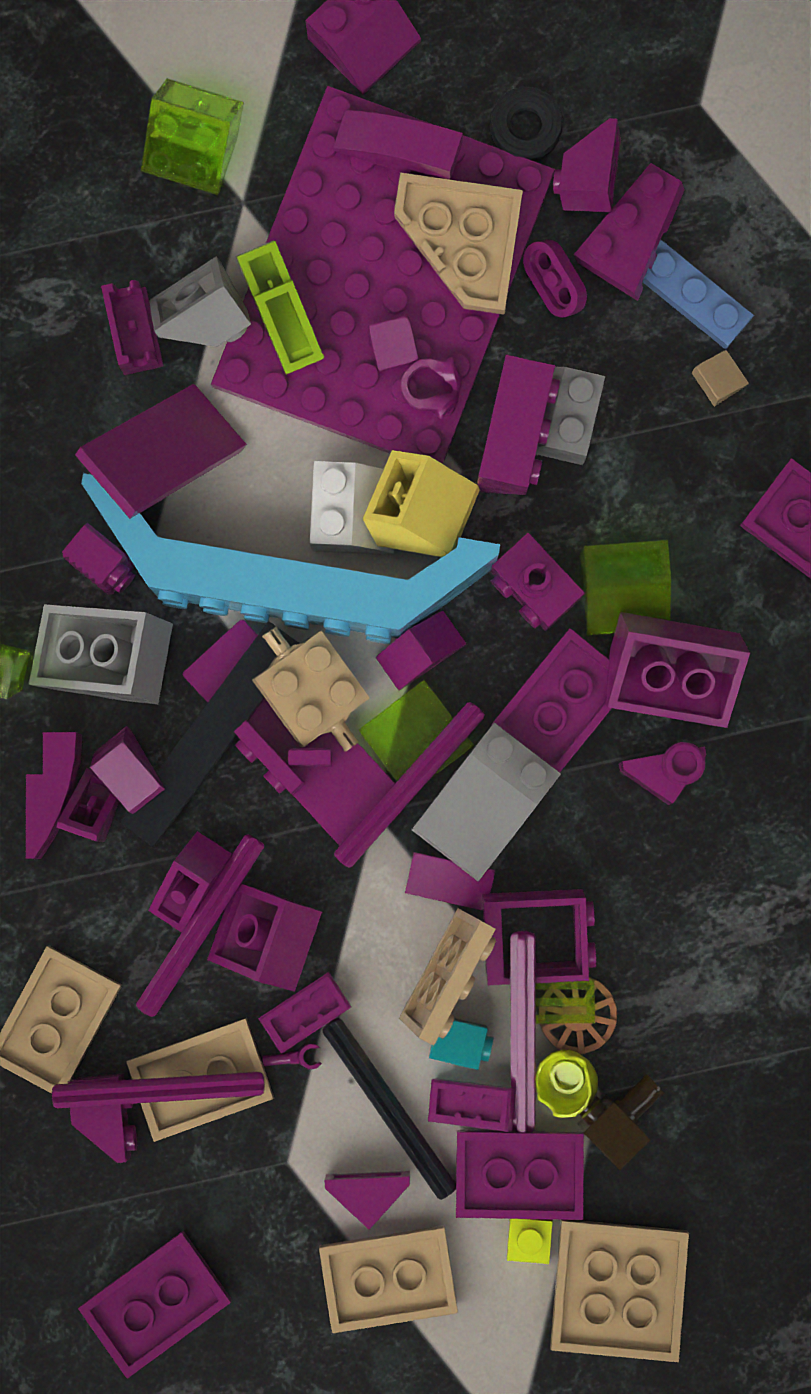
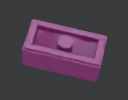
[405,852,495,910]

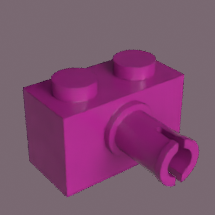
[490,533,585,631]

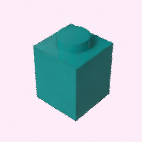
[429,1018,494,1070]

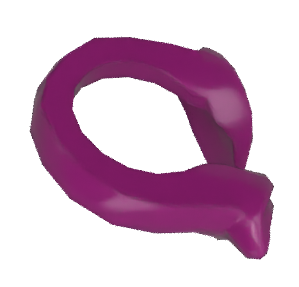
[401,357,462,419]

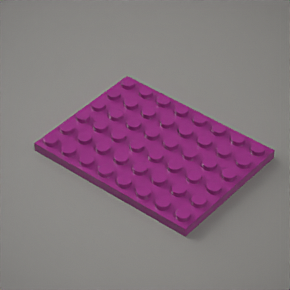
[211,86,555,464]

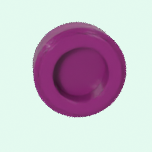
[662,742,705,785]

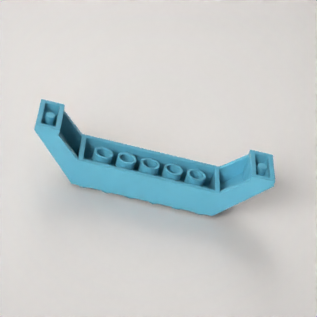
[81,473,500,644]

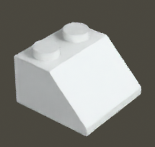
[310,461,394,554]

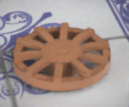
[539,977,617,1054]

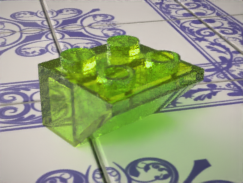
[141,78,244,195]
[581,540,671,635]

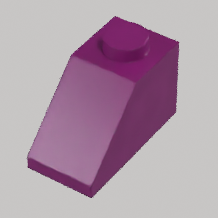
[553,118,621,212]
[148,831,232,933]

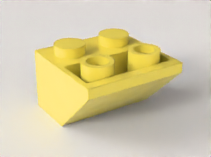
[363,450,480,557]

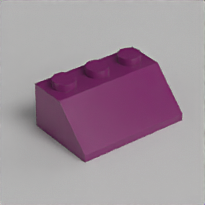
[477,355,560,495]
[606,612,750,728]

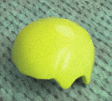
[536,1049,598,1118]

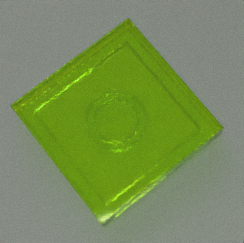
[358,680,474,781]

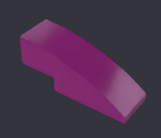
[333,110,463,180]
[26,732,83,859]

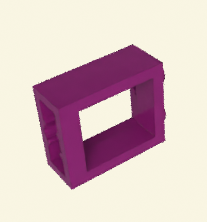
[482,889,596,986]

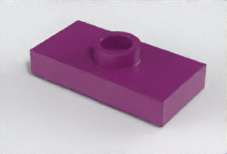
[258,972,352,1054]
[428,1078,516,1132]

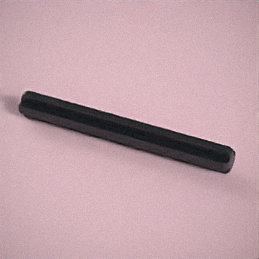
[323,1018,456,1200]

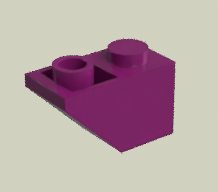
[68,1073,137,1163]

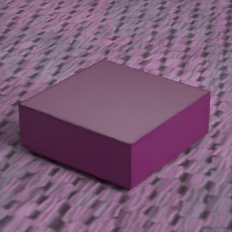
[288,748,332,768]

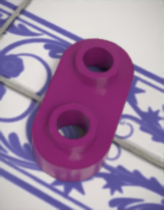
[523,239,587,318]

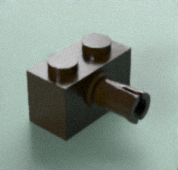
[577,1074,665,1170]

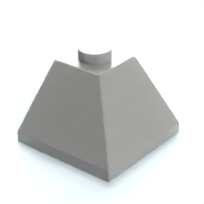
[149,256,251,347]

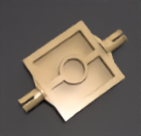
[252,626,369,752]

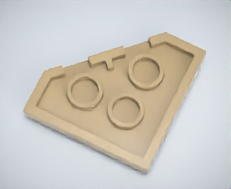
[394,173,523,314]

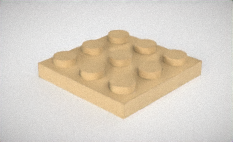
[399,908,496,1046]
[550,1219,689,1362]

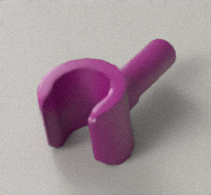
[263,1043,322,1069]

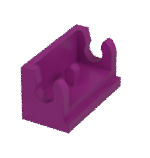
[101,280,164,375]

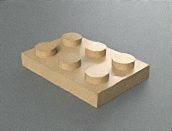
[0,946,122,1093]
[127,1018,274,1142]
[319,1225,458,1333]

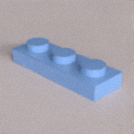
[643,239,754,350]

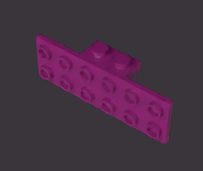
[183,620,395,846]

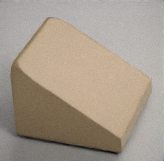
[692,350,749,407]

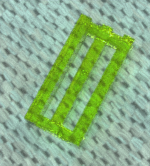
[536,980,595,1024]

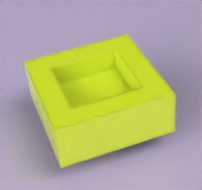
[506,1219,552,1264]

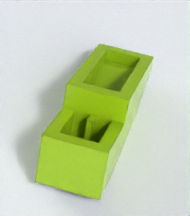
[236,240,324,374]

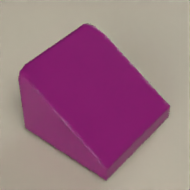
[368,316,418,372]

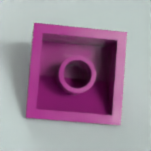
[305,0,421,95]
[207,883,322,992]

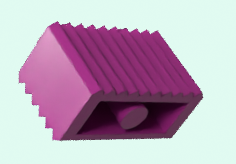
[62,523,135,595]

